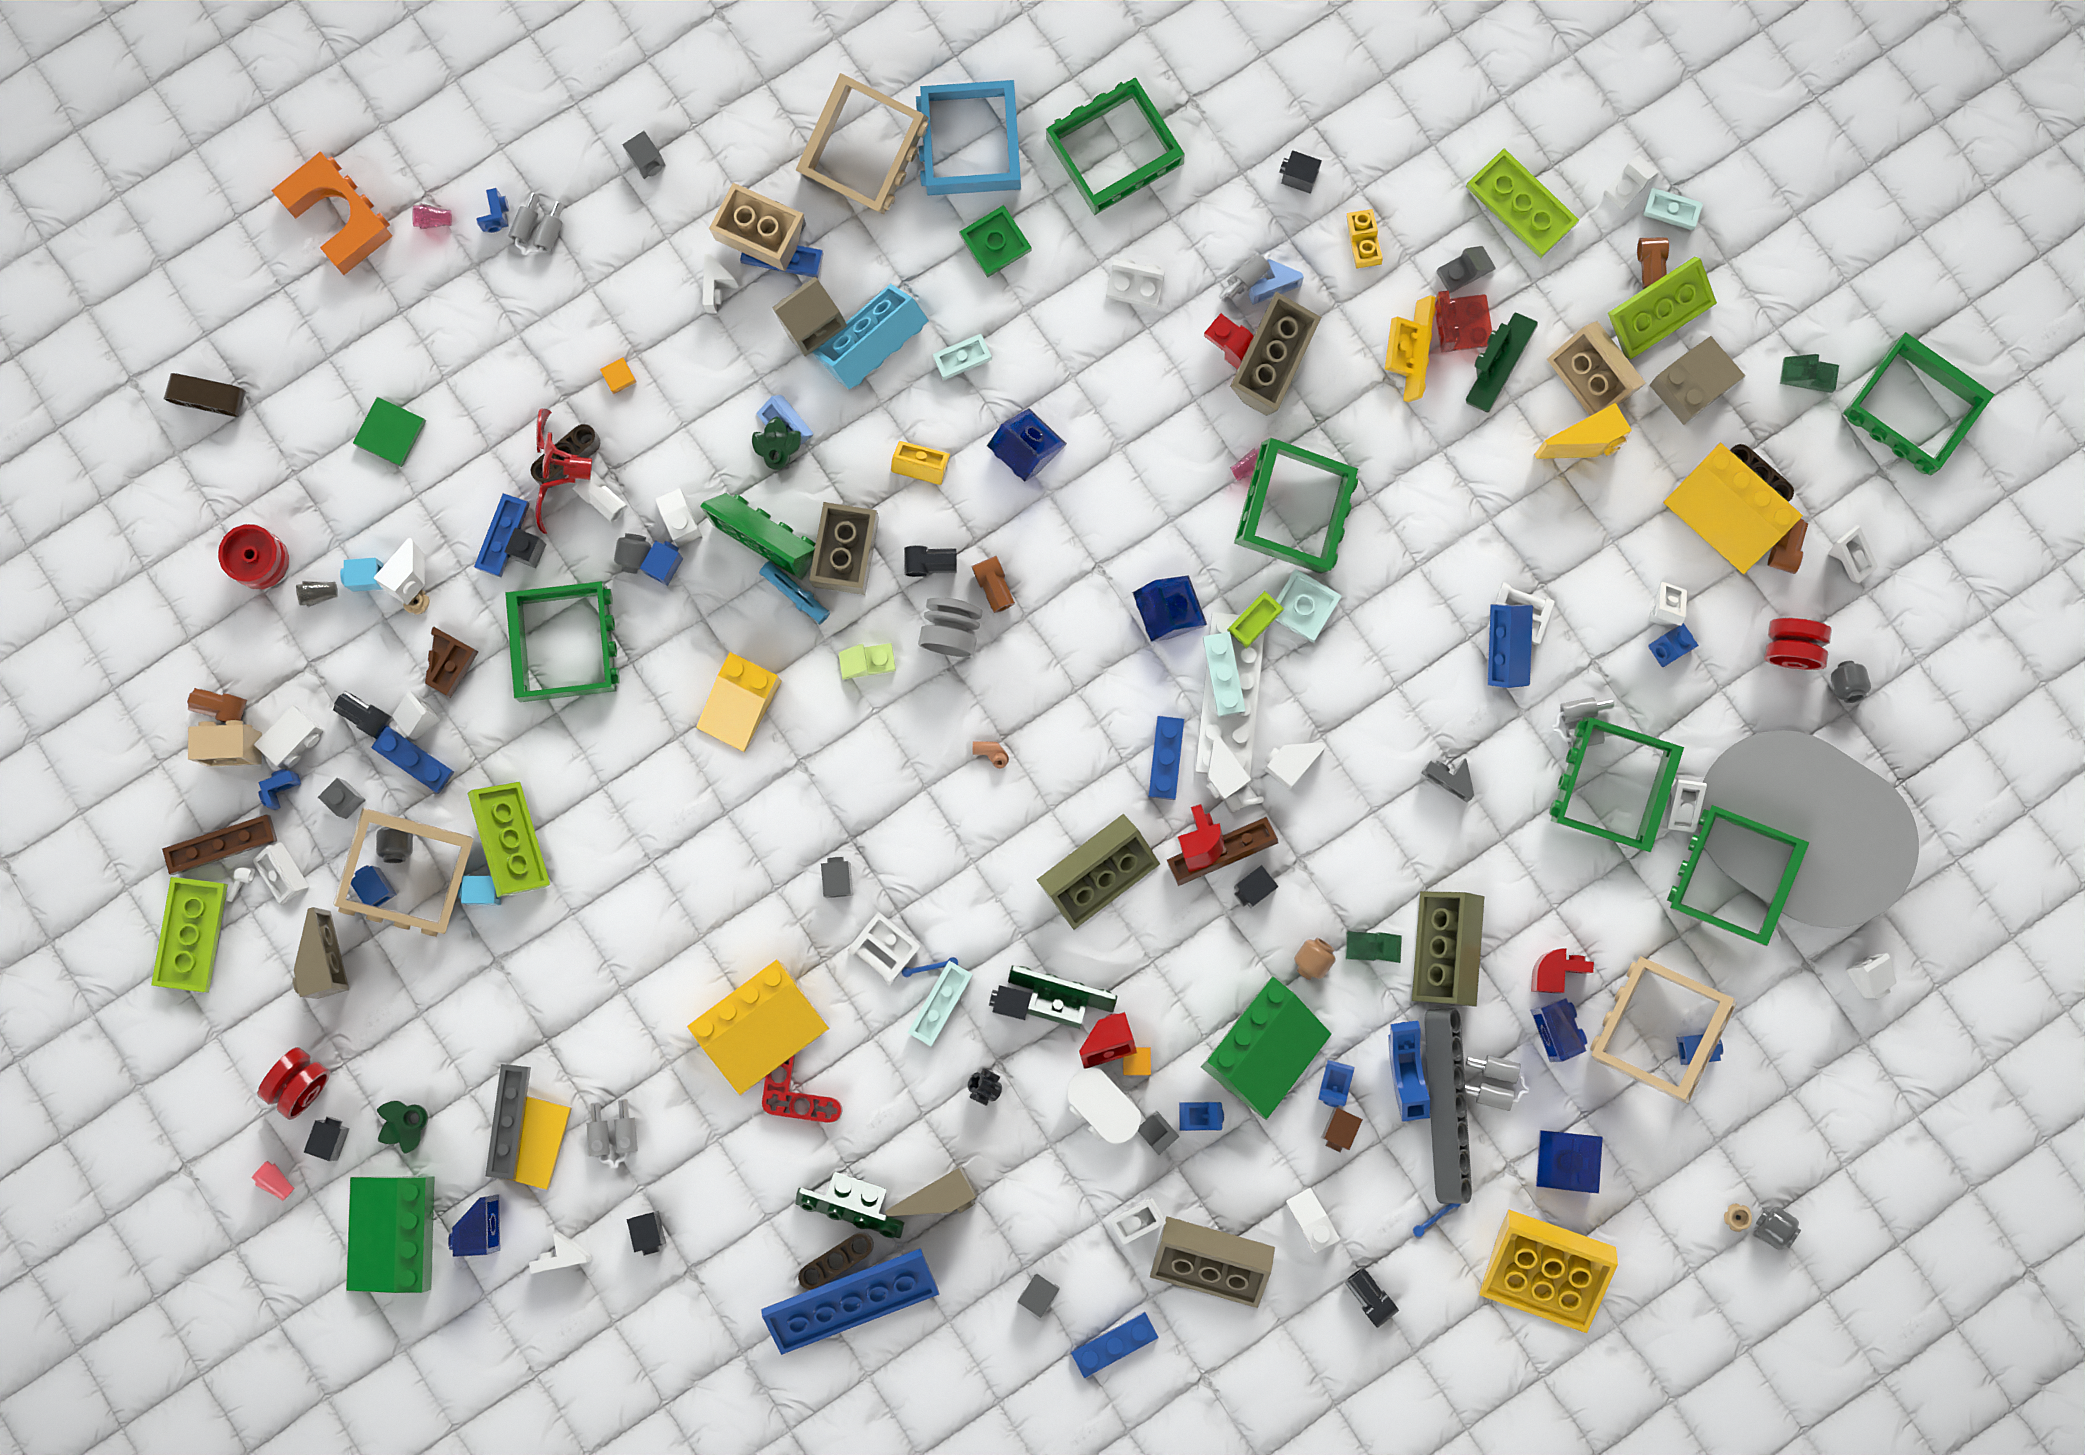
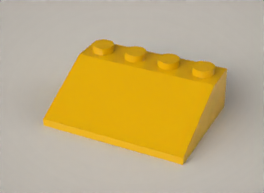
[1663,442,1803,574]
[687,959,830,1096]
[1479,1209,1618,1333]

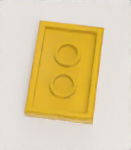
[508,1096,572,1190]

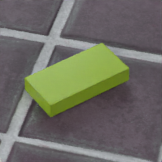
[1227,591,1284,649]

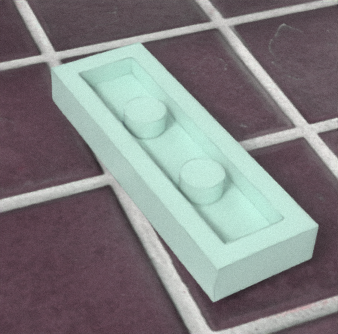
[1203,632,1246,717]
[907,961,973,1047]

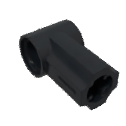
[904,545,957,577]
[333,691,392,740]
[1344,1267,1399,1328]

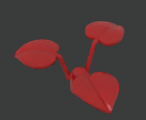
[535,408,592,534]

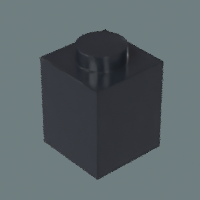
[1279,150,1322,194]
[504,528,547,568]
[1234,865,1279,908]
[989,985,1032,1021]
[304,1116,350,1161]
[626,1210,666,1256]

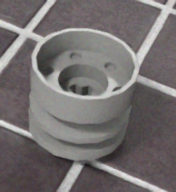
[918,598,982,657]

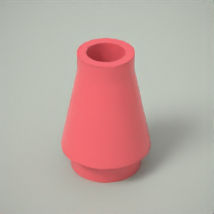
[251,1161,295,1201]

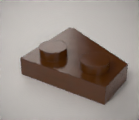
[425,626,478,698]

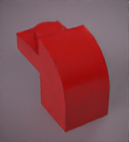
[1204,313,1254,369]
[1178,804,1224,872]
[1531,948,1594,994]

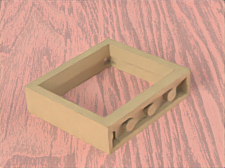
[796,73,929,214]
[333,807,474,937]
[1590,956,1737,1104]

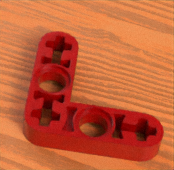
[762,1055,843,1123]

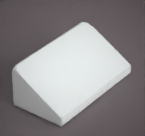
[252,843,309,905]

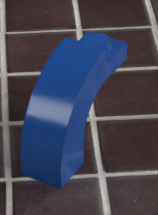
[1388,1020,1430,1122]

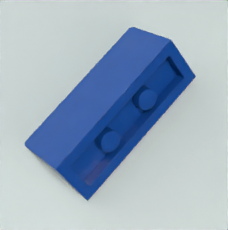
[1488,604,1533,688]

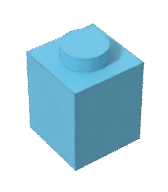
[340,558,384,592]
[458,876,501,905]

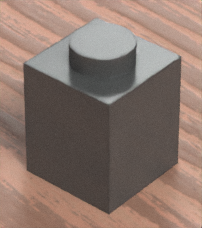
[622,131,665,179]
[318,778,366,819]
[821,857,853,898]

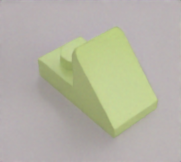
[839,643,896,679]

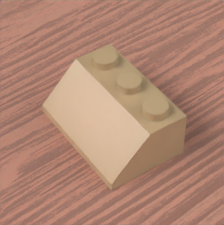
[709,183,804,271]
[1547,321,1646,416]

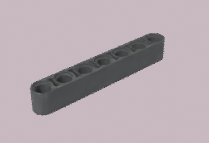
[1424,1008,1472,1204]

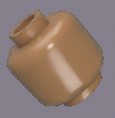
[1294,938,1336,980]

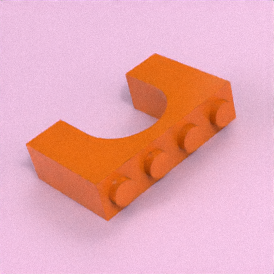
[271,151,392,275]

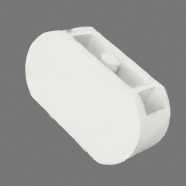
[1067,1068,1141,1143]

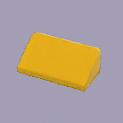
[891,441,950,485]

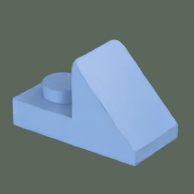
[1249,259,1304,305]

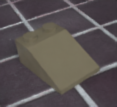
[1649,336,1746,425]
[292,907,349,999]
[885,1166,978,1216]

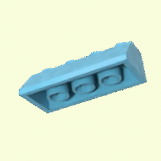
[812,283,929,390]

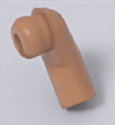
[973,741,1009,769]

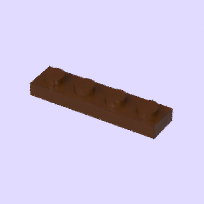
[162,814,277,875]
[1167,817,1279,886]

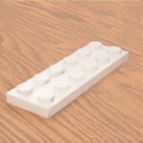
[1195,612,1265,777]

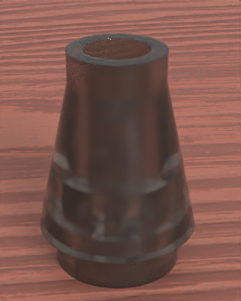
[296,581,339,607]

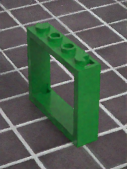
[1046,77,1185,216]
[1842,332,1995,476]
[1234,438,1358,574]
[505,581,620,703]
[1549,717,1684,852]
[1667,805,1810,946]

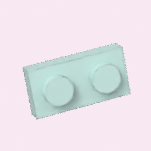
[1643,188,1703,231]
[933,334,992,381]

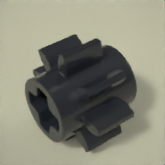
[968,1068,1002,1106]

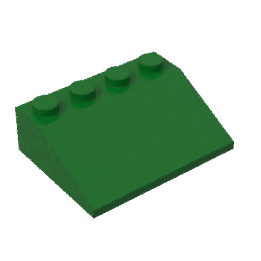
[700,493,816,581]
[1200,976,1332,1120]
[346,1176,435,1293]

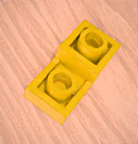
[1346,209,1383,269]

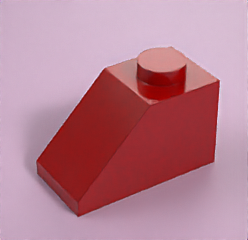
[1079,1012,1137,1069]

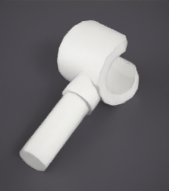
[1224,794,1264,813]
[226,867,255,902]

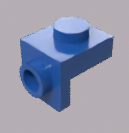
[476,188,509,233]
[1648,623,1699,667]
[258,769,301,810]
[1318,1060,1355,1107]
[1179,1102,1224,1131]

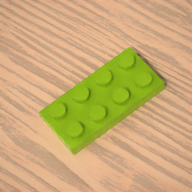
[1466,148,1579,259]
[1608,257,1717,360]
[467,782,550,897]
[151,877,228,993]

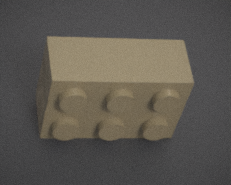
[809,502,879,595]

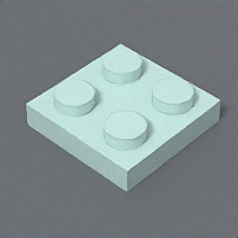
[1275,568,1342,643]

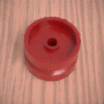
[218,524,289,589]
[1764,618,1832,670]
[257,1047,330,1120]

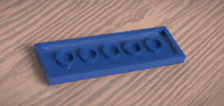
[761,1248,940,1355]

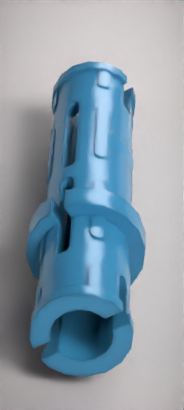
[759,561,830,625]

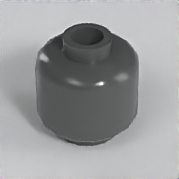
[614,533,651,574]
[1831,661,1871,703]
[376,827,413,863]
[1756,1207,1801,1250]

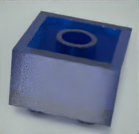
[987,408,1067,482]
[1132,575,1207,642]
[1530,998,1587,1062]
[1536,1130,1603,1194]
[448,1194,500,1257]

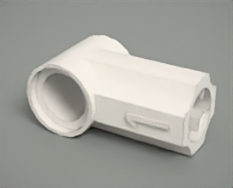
[572,471,627,523]

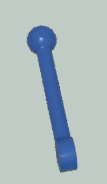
[902,957,958,978]
[1413,1204,1461,1237]

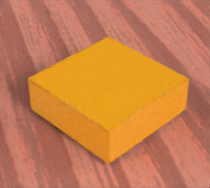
[600,357,637,394]
[1123,1047,1151,1075]

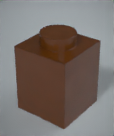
[1321,1107,1363,1153]

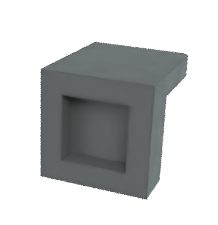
[1138,1111,1180,1155]
[1017,1274,1060,1318]

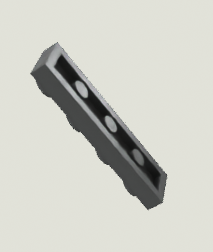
[485,1064,531,1180]

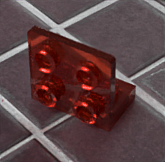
[1435,290,1492,353]

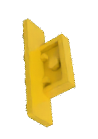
[1385,295,1436,402]

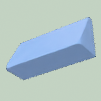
[756,395,813,445]

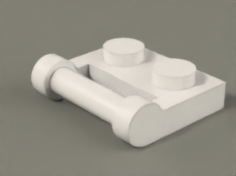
[1487,582,1554,646]
[848,912,921,985]

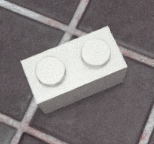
[254,705,324,769]

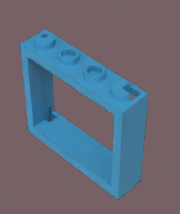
[916,80,1021,196]

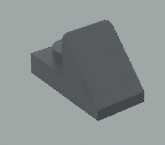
[1436,246,1496,294]
[1421,758,1474,803]

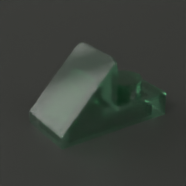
[1780,354,1839,393]
[1345,931,1402,963]

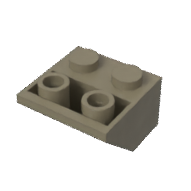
[772,277,847,357]

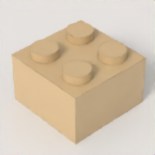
[188,720,262,767]

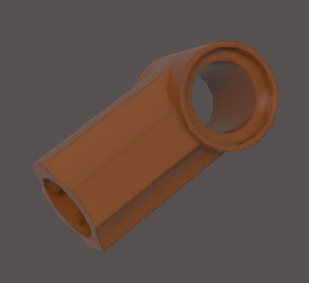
[1637,237,1669,290]
[1767,519,1808,574]
[971,556,1015,613]
[187,688,247,723]

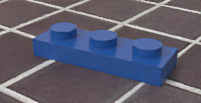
[740,245,824,278]
[474,493,530,578]
[1148,716,1184,800]
[371,726,454,794]
[1071,1311,1159,1378]

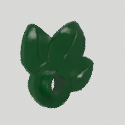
[752,416,801,470]
[377,1101,428,1154]

